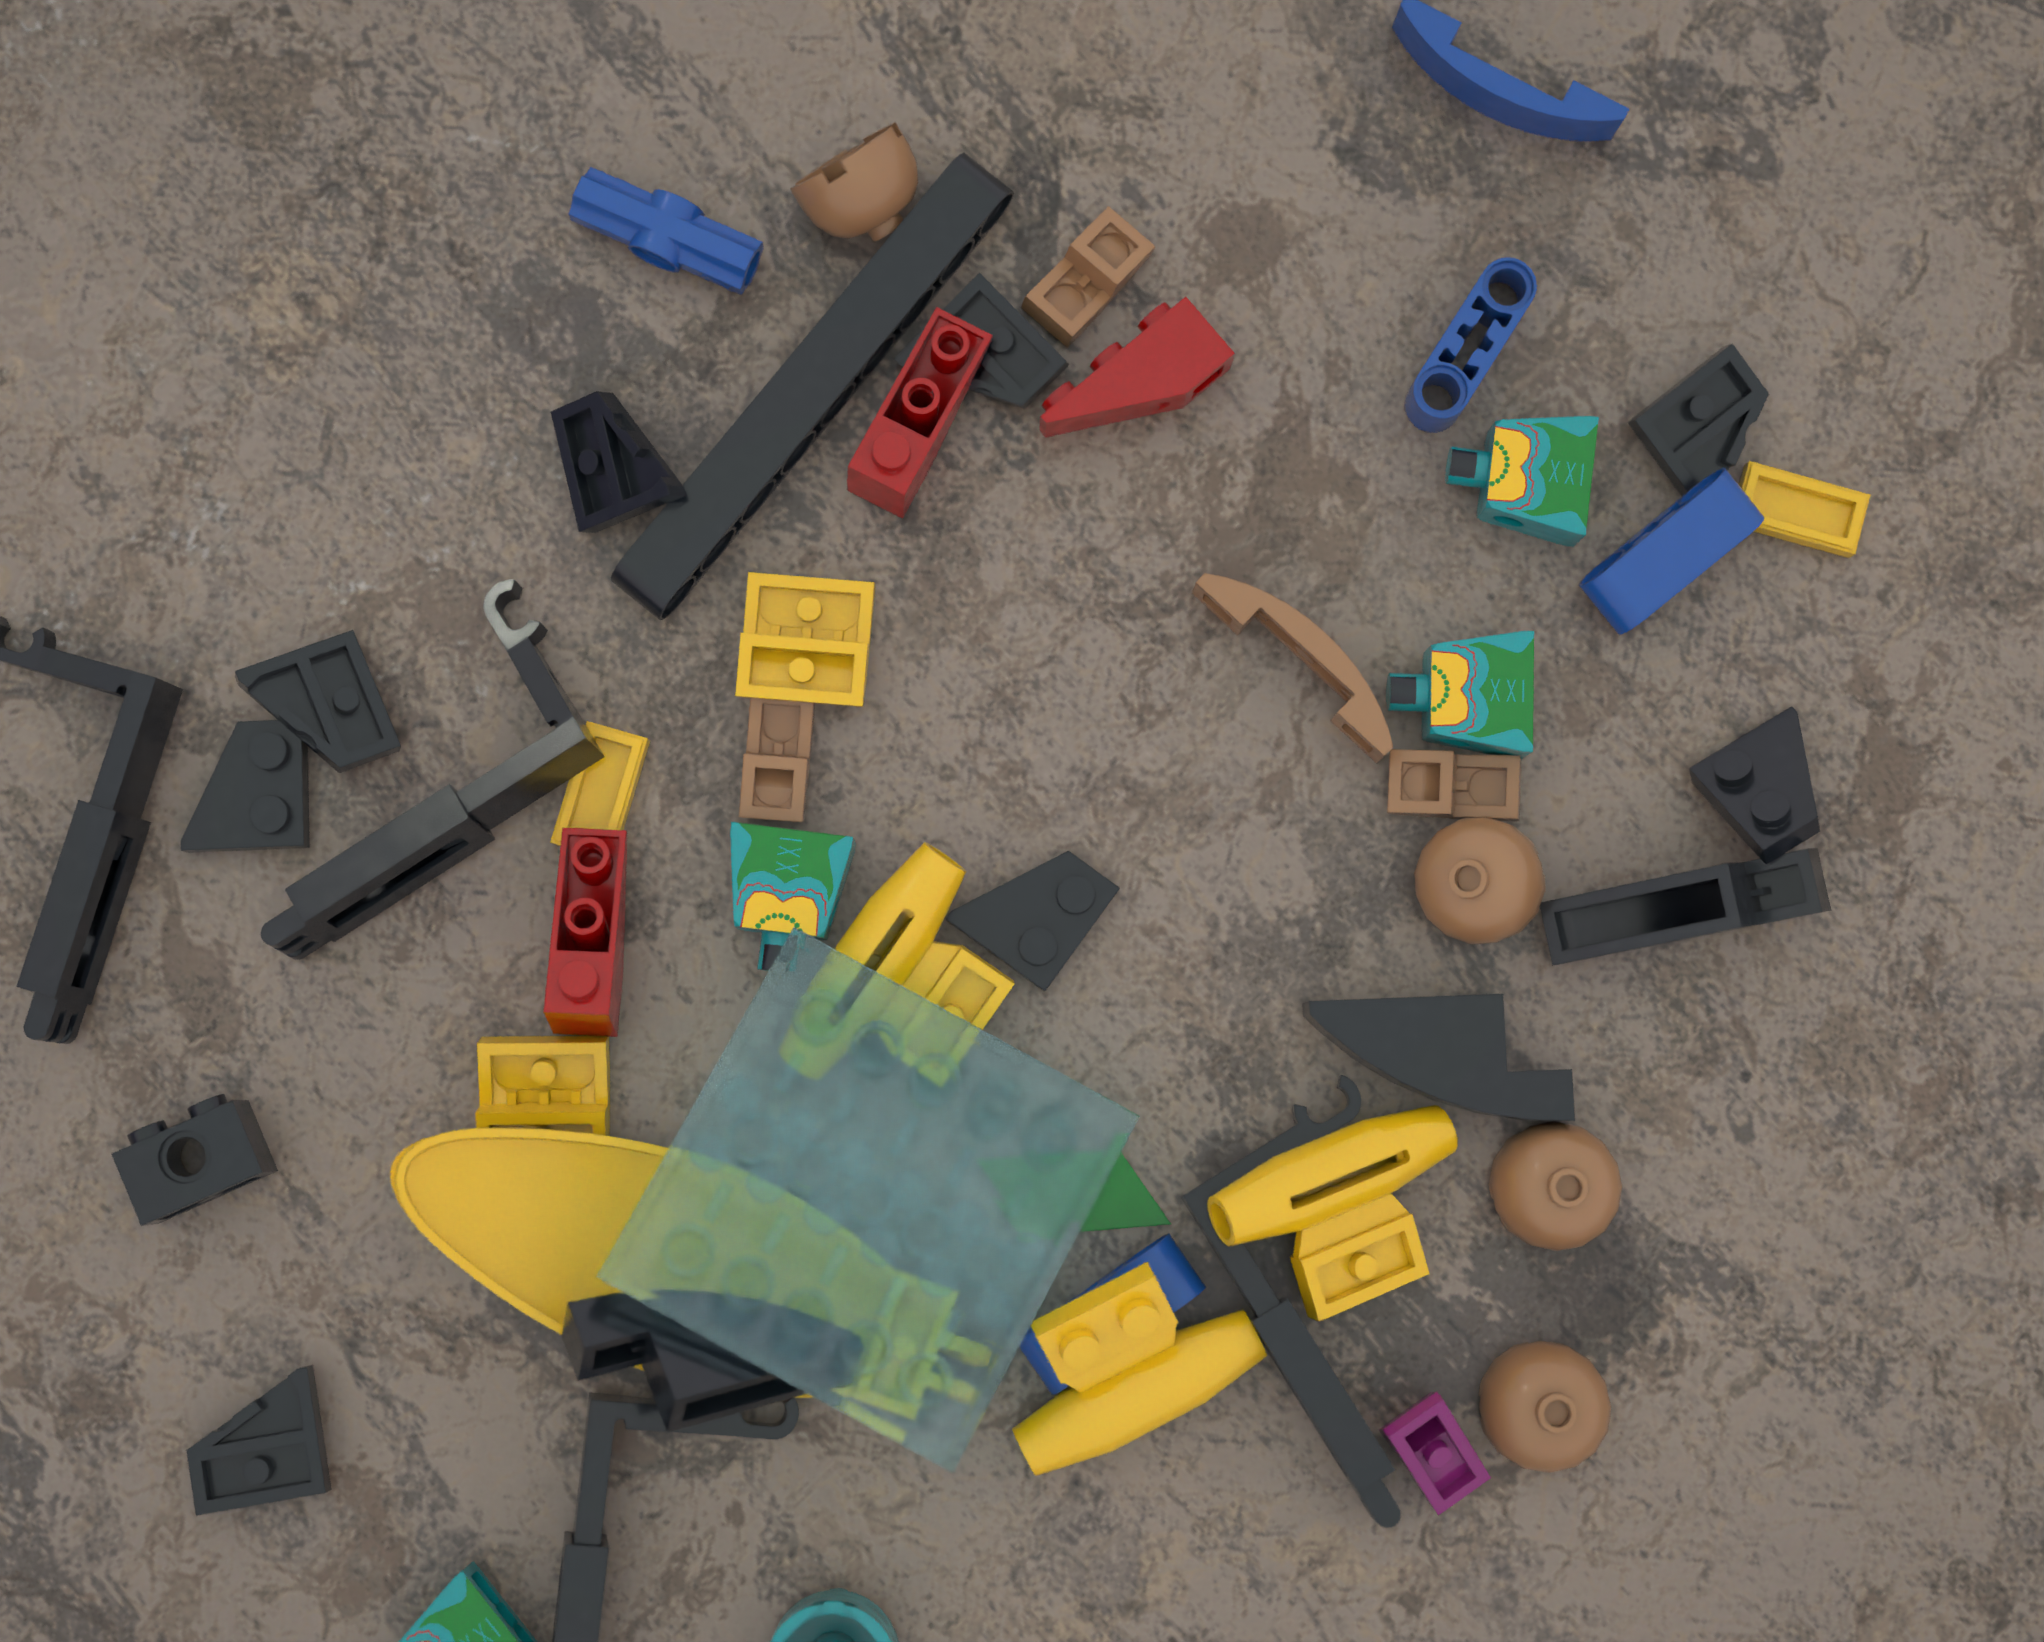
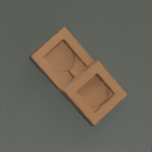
[1021,206,1156,348]
[739,698,815,822]
[1387,749,1522,821]

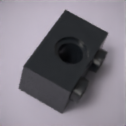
[112,1094,278,1226]

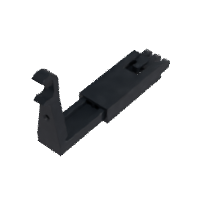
[261,579,605,960]
[0,616,183,1044]
[1181,1075,1401,1528]
[552,1392,799,1642]

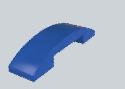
[1392,0,1629,141]

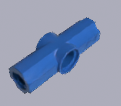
[568,167,764,295]

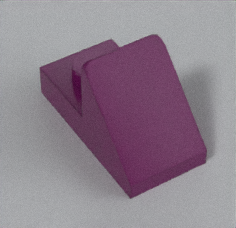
[1378,1391,1491,1516]

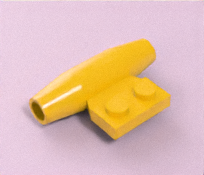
[777,842,1015,1089]
[1207,1105,1458,1322]
[1012,1262,1268,1476]

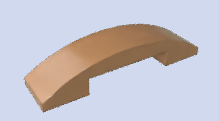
[1192,573,1393,763]

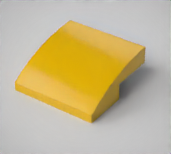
[735,572,875,707]
[475,1036,610,1136]

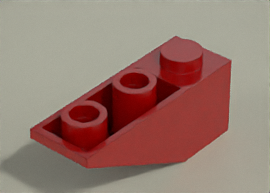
[1039,296,1235,437]
[847,307,993,519]
[543,827,627,1037]

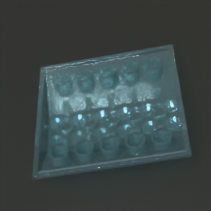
[596,927,1140,1473]

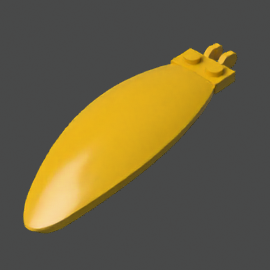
[390,1128,995,1418]

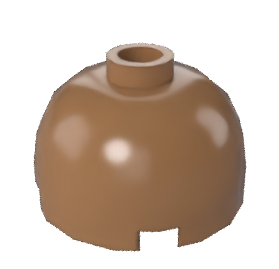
[790,122,918,242]
[1414,817,1546,944]
[1488,1121,1622,1251]
[1479,1341,1611,1473]

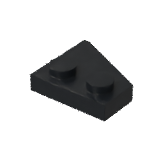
[894,272,1069,409]
[1627,343,1769,496]
[551,391,686,533]
[235,630,401,773]
[1689,706,1820,865]
[180,720,310,853]
[946,851,1120,992]
[186,1365,332,1516]

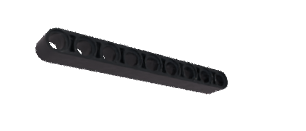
[611,153,1014,620]

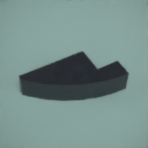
[1540,848,1831,965]
[1302,994,1575,1121]
[562,1290,864,1433]

